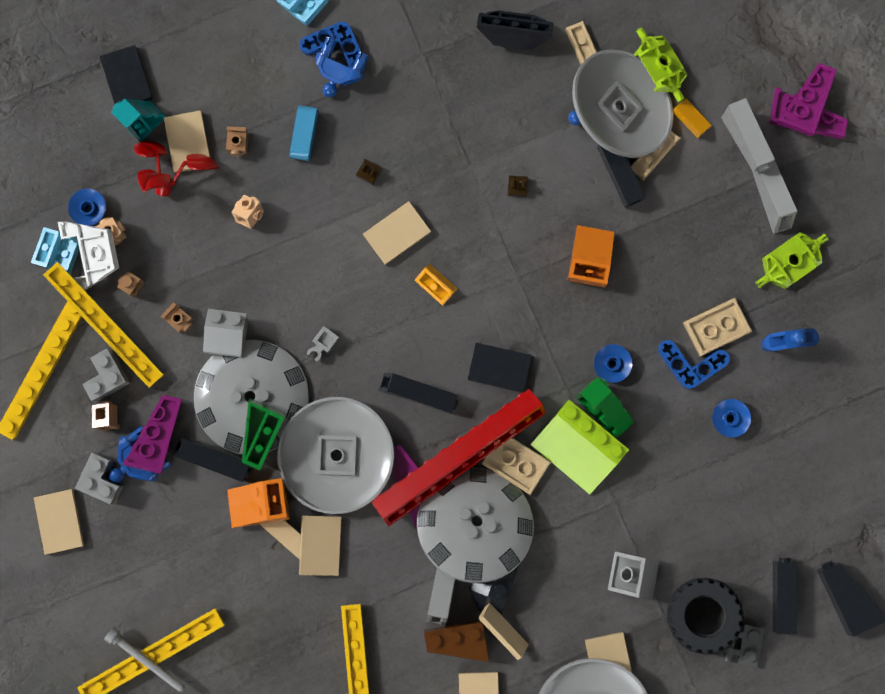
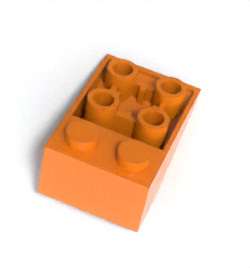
[567,225,614,288]
[227,478,290,528]

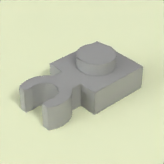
[307,326,339,362]

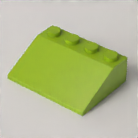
[531,400,629,495]

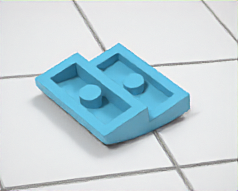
[277,0,330,26]
[31,227,80,275]

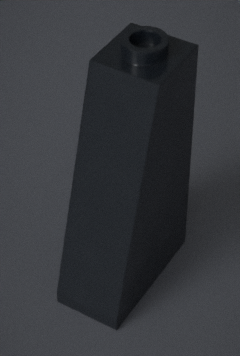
[379,373,458,413]
[174,436,251,482]
[817,561,885,637]

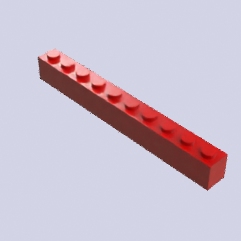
[371,389,546,527]

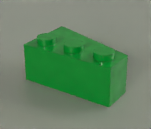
[242,398,285,470]

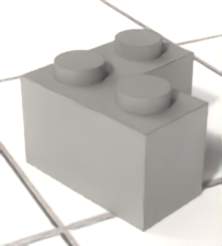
[82,348,131,402]
[75,453,124,504]

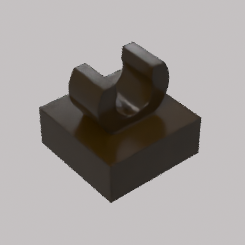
[356,159,382,185]
[508,175,528,197]

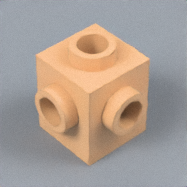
[232,195,264,229]
[96,217,127,246]

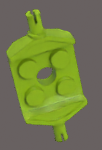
[633,27,688,103]
[755,232,829,289]

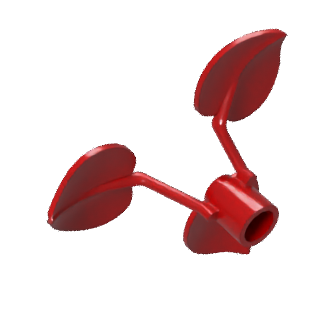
[133,141,219,197]

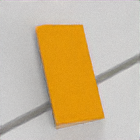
[673,99,712,138]
[414,264,458,306]

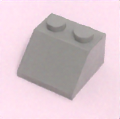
[203,309,248,358]
[608,552,659,600]

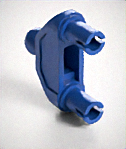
[315,36,370,98]
[761,328,819,352]
[109,426,171,483]

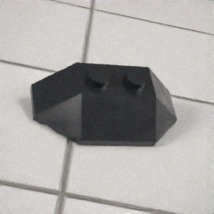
[477,10,554,50]
[469,565,519,615]

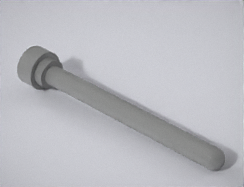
[104,627,185,692]

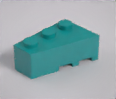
[111,99,167,142]

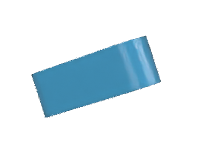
[290,105,318,161]

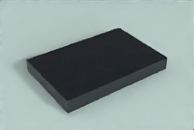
[99,45,153,104]
[468,343,532,392]

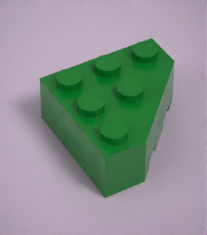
[575,377,633,438]

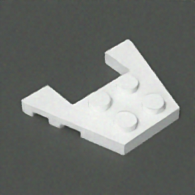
[58,221,119,291]

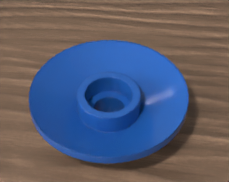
[68,189,106,226]
[594,344,632,383]
[712,399,751,438]

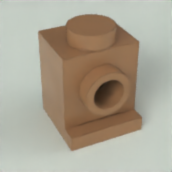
[226,126,249,157]
[117,271,145,298]
[161,302,194,334]
[92,401,120,431]

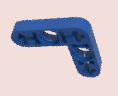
[299,22,366,72]
[658,340,730,389]

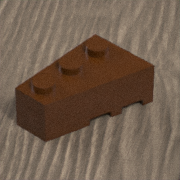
[424,620,489,662]

